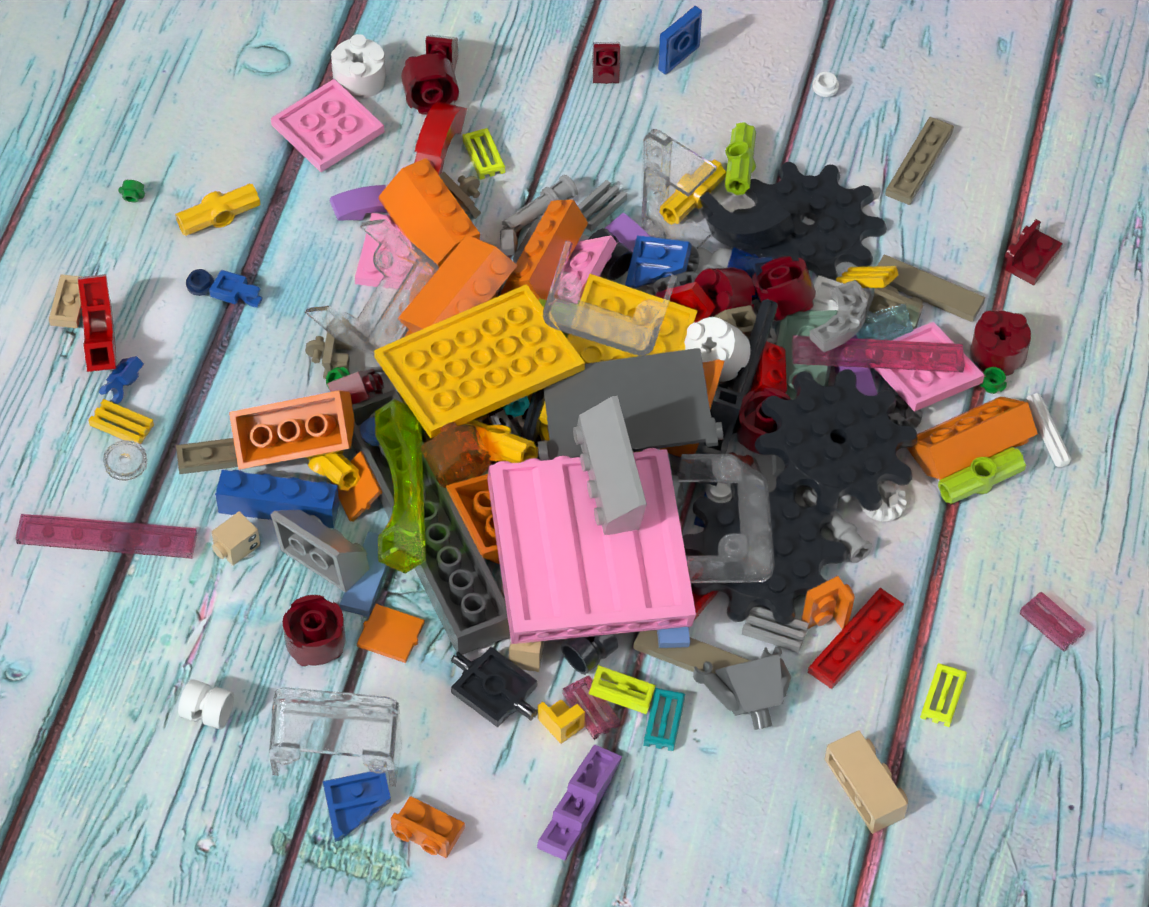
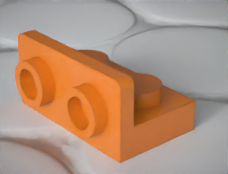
[801,576,855,629]
[391,796,465,858]

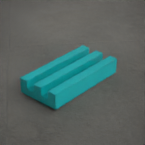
[643,688,685,751]

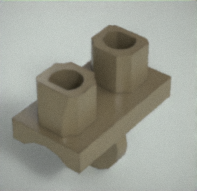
[439,172,481,219]
[868,285,924,330]
[305,321,353,379]

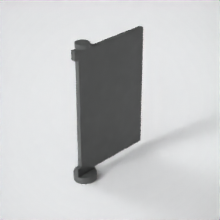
[538,348,723,461]

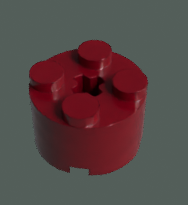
[401,53,459,115]
[752,256,816,321]
[694,267,755,317]
[970,311,1031,376]
[737,388,792,454]
[282,595,346,666]

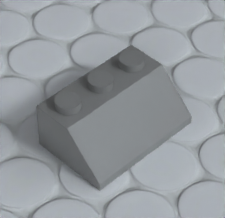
[271,510,369,593]

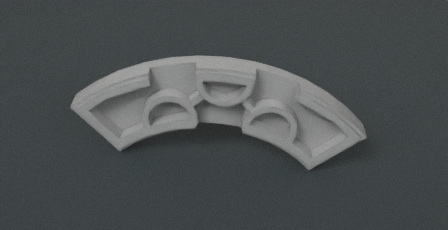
[810,280,867,352]

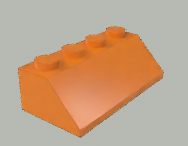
[379,158,480,275]
[500,199,588,300]
[397,235,518,333]
[229,390,355,470]
[907,396,1038,480]

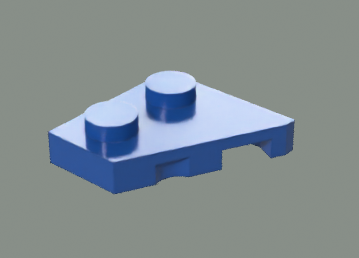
[625,235,692,289]
[323,769,391,842]

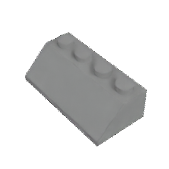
[573,396,647,536]

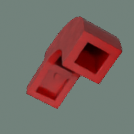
[414,101,467,175]
[78,274,116,372]

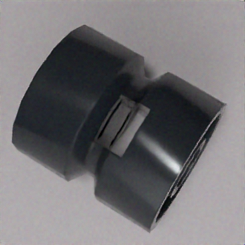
[588,228,633,280]
[561,634,618,675]

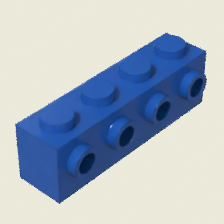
[215,470,339,529]

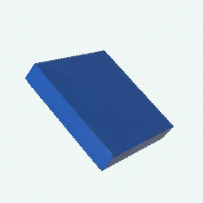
[658,6,702,74]

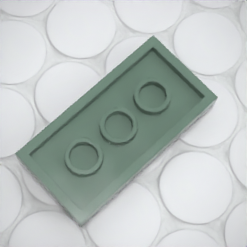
[777,310,838,400]

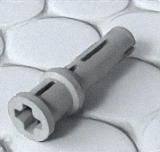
[502,175,578,233]
[802,488,872,563]

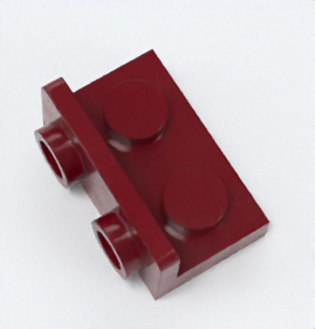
[1005,219,1063,286]

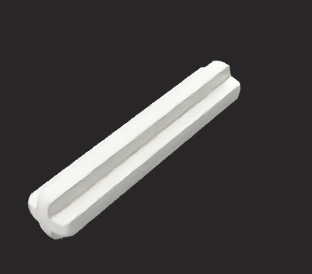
[1026,393,1071,468]

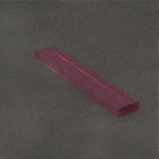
[791,335,965,373]
[15,514,197,559]

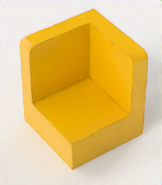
[538,700,585,744]

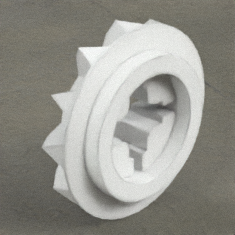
[860,481,907,521]

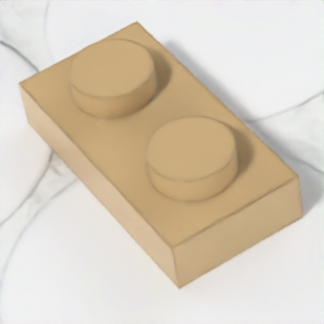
[49,274,82,328]

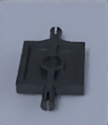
[451,647,538,728]

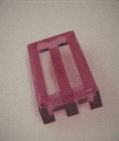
[1019,592,1086,652]
[562,675,620,740]

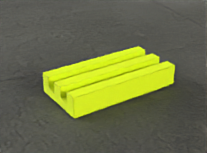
[462,128,505,180]
[920,663,967,727]
[588,665,656,714]

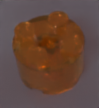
[421,422,491,488]

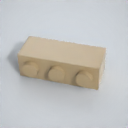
[825,730,908,834]

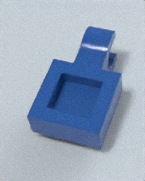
[209,270,262,307]
[99,356,144,404]

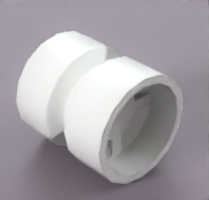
[178,679,234,730]

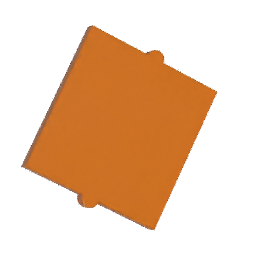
[331,451,382,522]
[357,604,425,663]

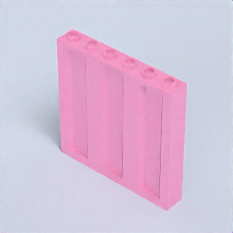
[487,448,696,644]

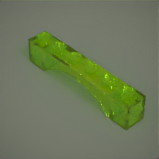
[375,399,426,574]

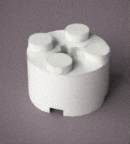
[331,34,386,98]
[684,317,750,382]

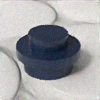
[186,269,214,296]
[360,417,390,446]

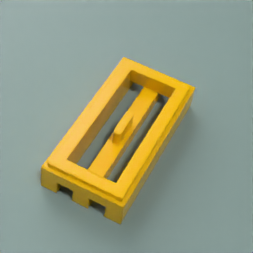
[836,266,899,288]
[88,399,154,446]

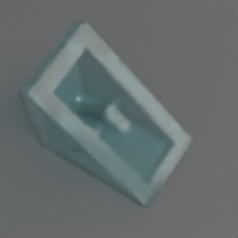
[856,303,914,346]

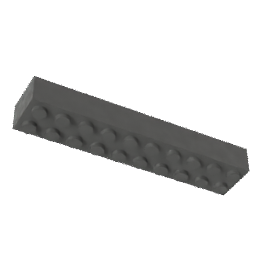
[351,389,510,655]

